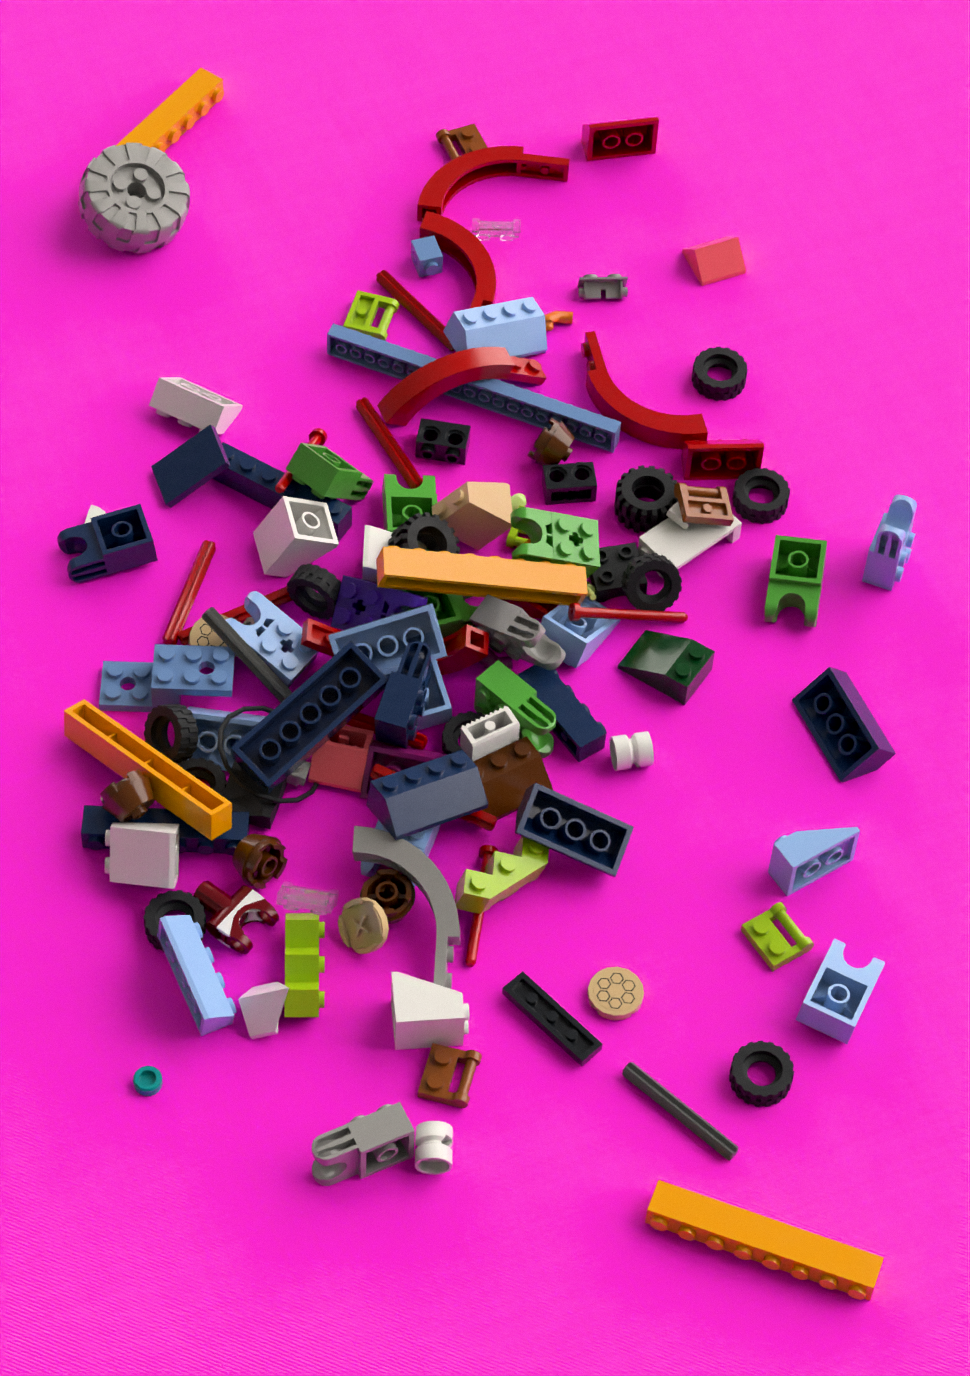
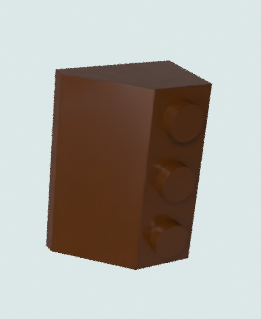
[473,736,553,820]

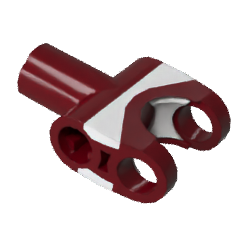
[193,880,279,954]

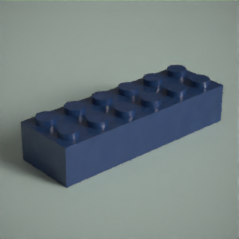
[230,641,388,795]

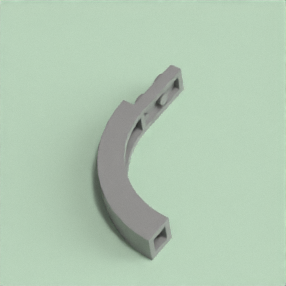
[352,826,460,989]

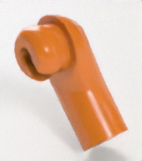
[545,311,573,331]

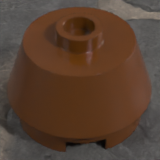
[527,417,575,465]
[100,769,155,822]
[232,834,287,889]
[360,869,415,924]

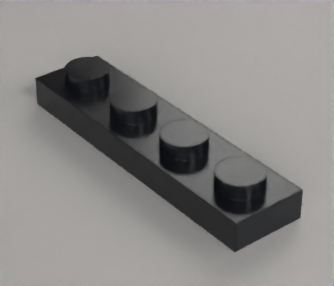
[502,971,603,1066]

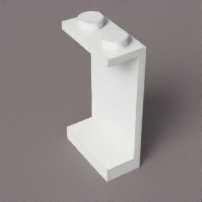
[638,515,742,578]

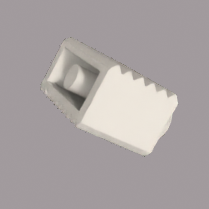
[460,706,520,761]

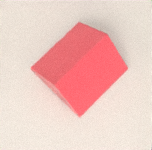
[682,237,746,286]

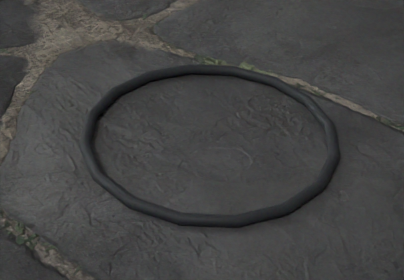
[217,706,319,804]

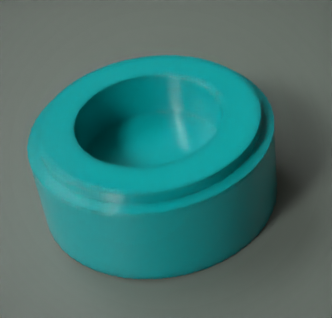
[133,1066,163,1096]

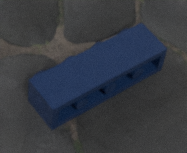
[518,665,607,762]

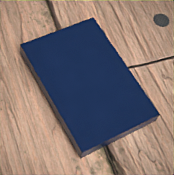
[151,424,231,508]

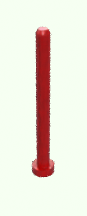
[275,428,327,493]
[568,603,688,622]
[465,845,499,967]

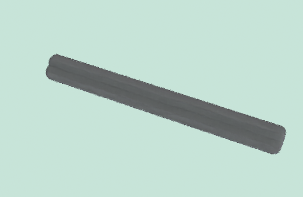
[202,607,293,703]
[622,1062,739,1160]

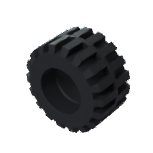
[614,465,678,534]
[388,512,460,554]

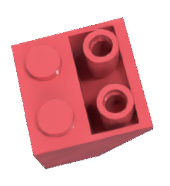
[308,725,374,793]

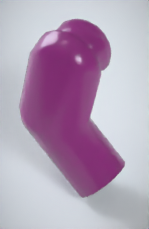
[479,648,513,669]

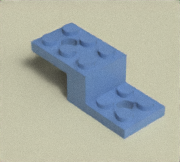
[99,644,235,712]

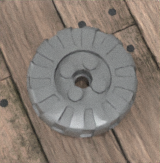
[78,143,190,253]

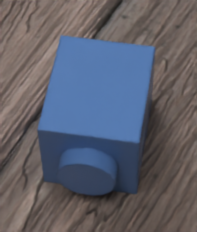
[411,235,443,278]

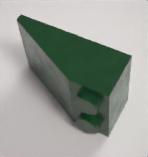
[618,630,715,705]

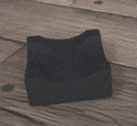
[589,542,648,603]
[221,761,287,829]

